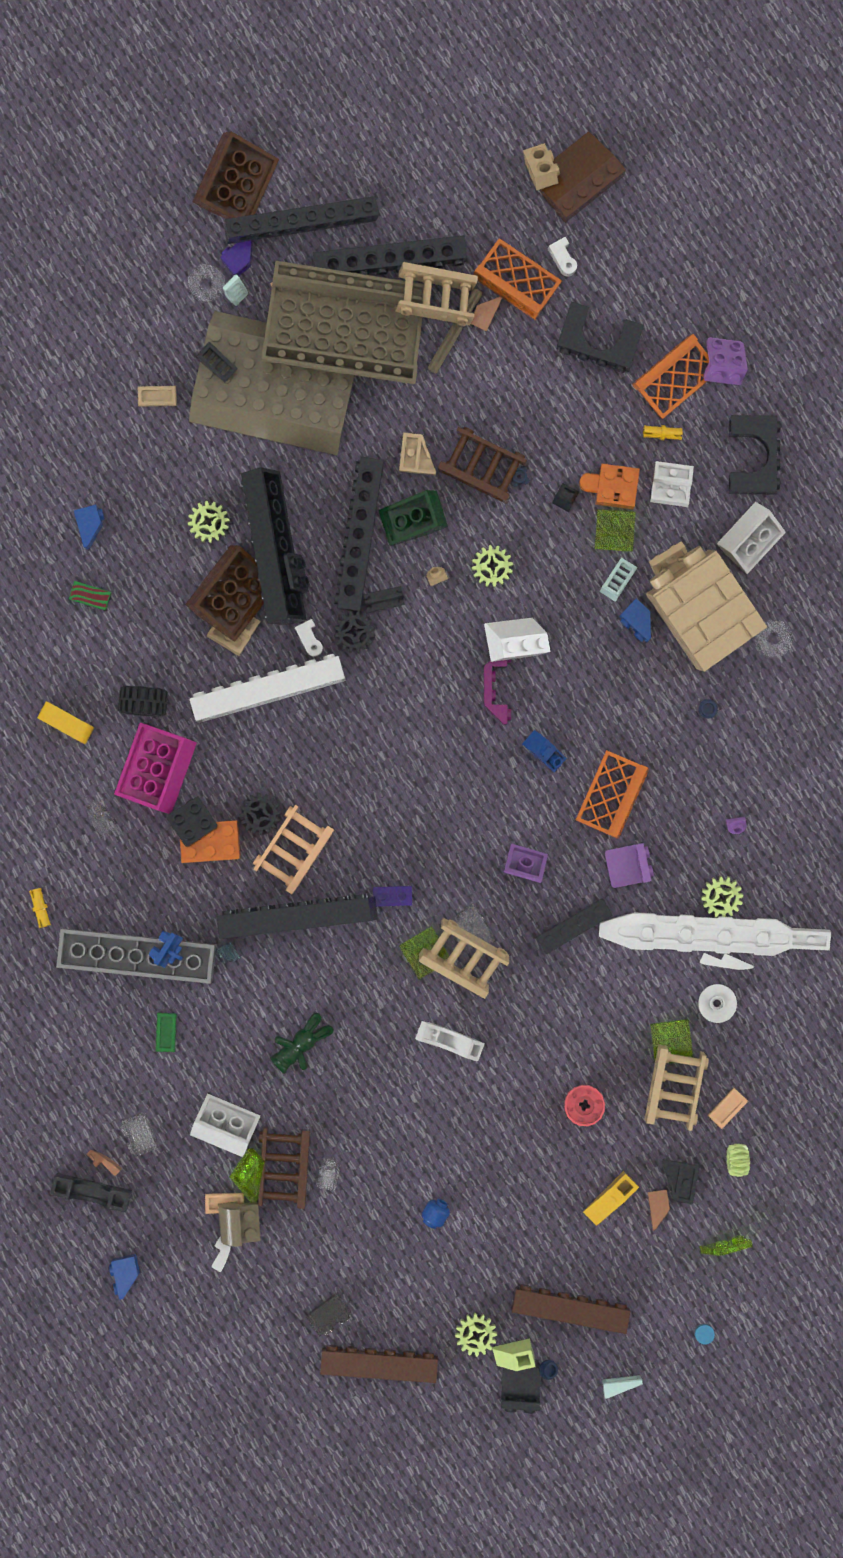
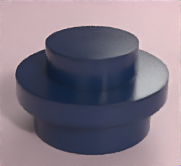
[698,699,718,719]
[539,1360,558,1380]

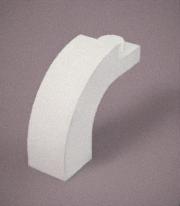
[415,1021,485,1061]

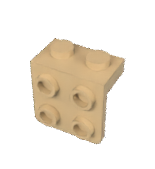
[649,541,688,575]

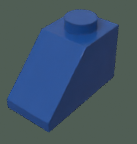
[74,504,105,550]

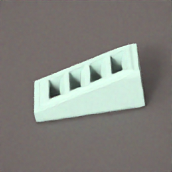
[223,275,248,306]
[600,557,637,602]
[602,1375,643,1399]

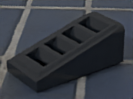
[195,342,238,383]

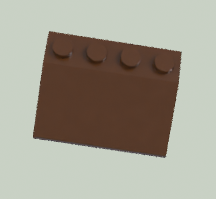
[192,131,279,219]
[530,131,626,223]
[185,545,264,642]

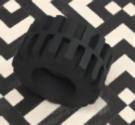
[118,686,168,717]

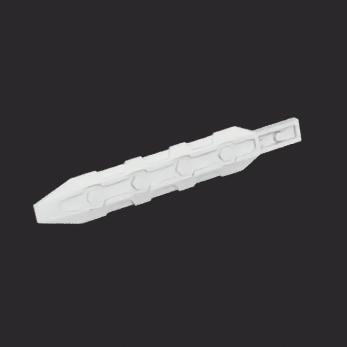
[599,912,831,956]

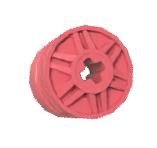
[564,1085,605,1126]

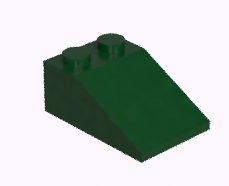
[378,490,448,546]

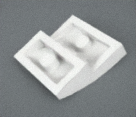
[650,461,694,507]

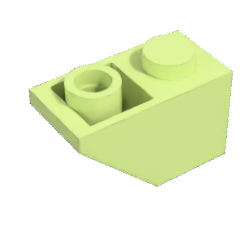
[492,1339,536,1371]

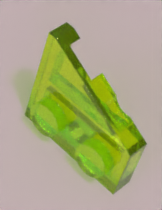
[229,1148,264,1203]
[699,1236,753,1256]

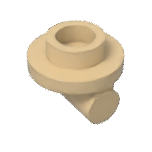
[427,567,448,586]

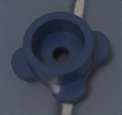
[511,466,530,487]

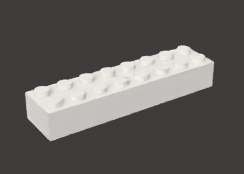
[190,654,346,723]

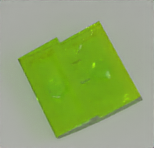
[594,509,636,552]
[399,926,449,980]
[650,1019,693,1064]

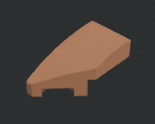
[471,296,503,331]
[87,1150,122,1176]
[648,1190,670,1231]

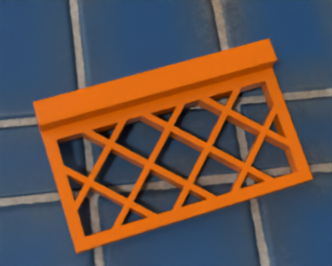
[474,238,562,320]
[632,334,709,419]
[576,750,649,839]

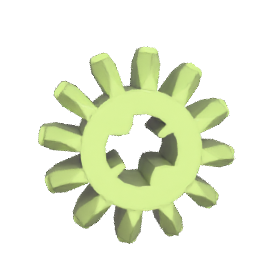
[726,1144,750,1177]

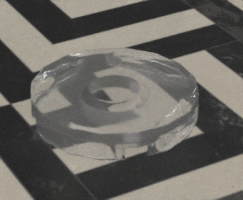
[188,264,226,303]
[754,619,793,658]

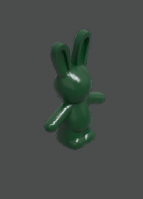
[270,1013,334,1074]

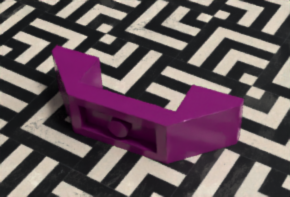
[484,659,511,725]

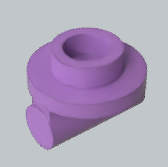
[726,817,747,834]

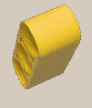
[37,701,95,744]

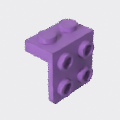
[703,337,748,385]
[605,843,654,888]

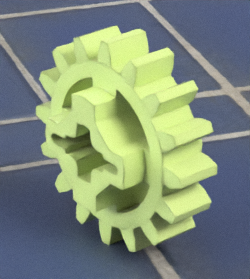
[188,501,230,543]
[472,545,513,587]
[701,876,743,917]
[455,1313,497,1357]

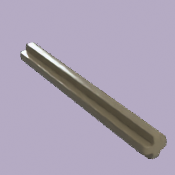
[428,288,482,374]

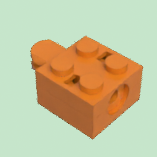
[579,464,640,510]

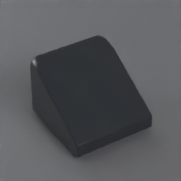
[552,483,579,512]

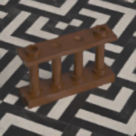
[438,427,527,504]
[255,1126,310,1209]

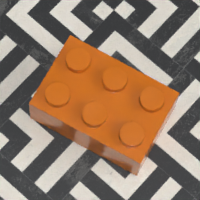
[180,820,241,863]

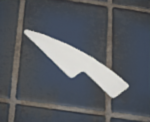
[700,953,754,970]
[212,1237,231,1272]

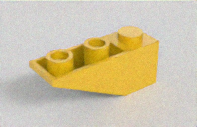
[583,1171,639,1226]

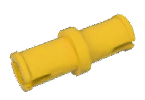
[643,425,683,441]
[29,888,51,928]

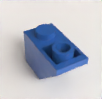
[619,598,651,642]
[522,730,567,773]
[109,1254,140,1300]

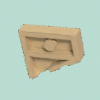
[399,433,436,476]

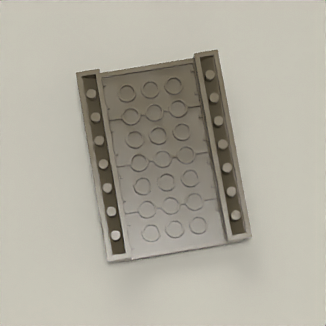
[261,261,424,384]
[189,311,355,456]

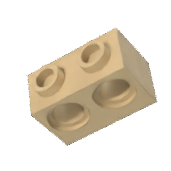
[523,143,560,190]

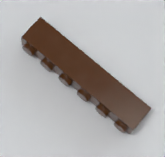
[511,1284,631,1334]
[320,1345,438,1383]

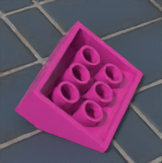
[114,723,197,814]

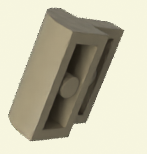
[218,1201,261,1247]

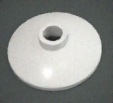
[698,984,737,1023]

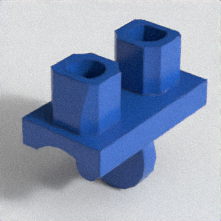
[149,931,183,968]

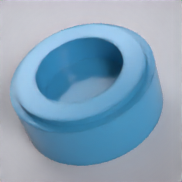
[695,1324,715,1344]

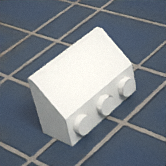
[717,502,786,574]
[484,618,551,662]
[190,1094,260,1157]

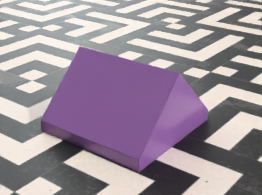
[503,844,548,883]

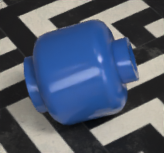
[422,1199,450,1229]

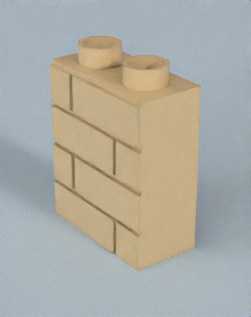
[646,546,767,672]

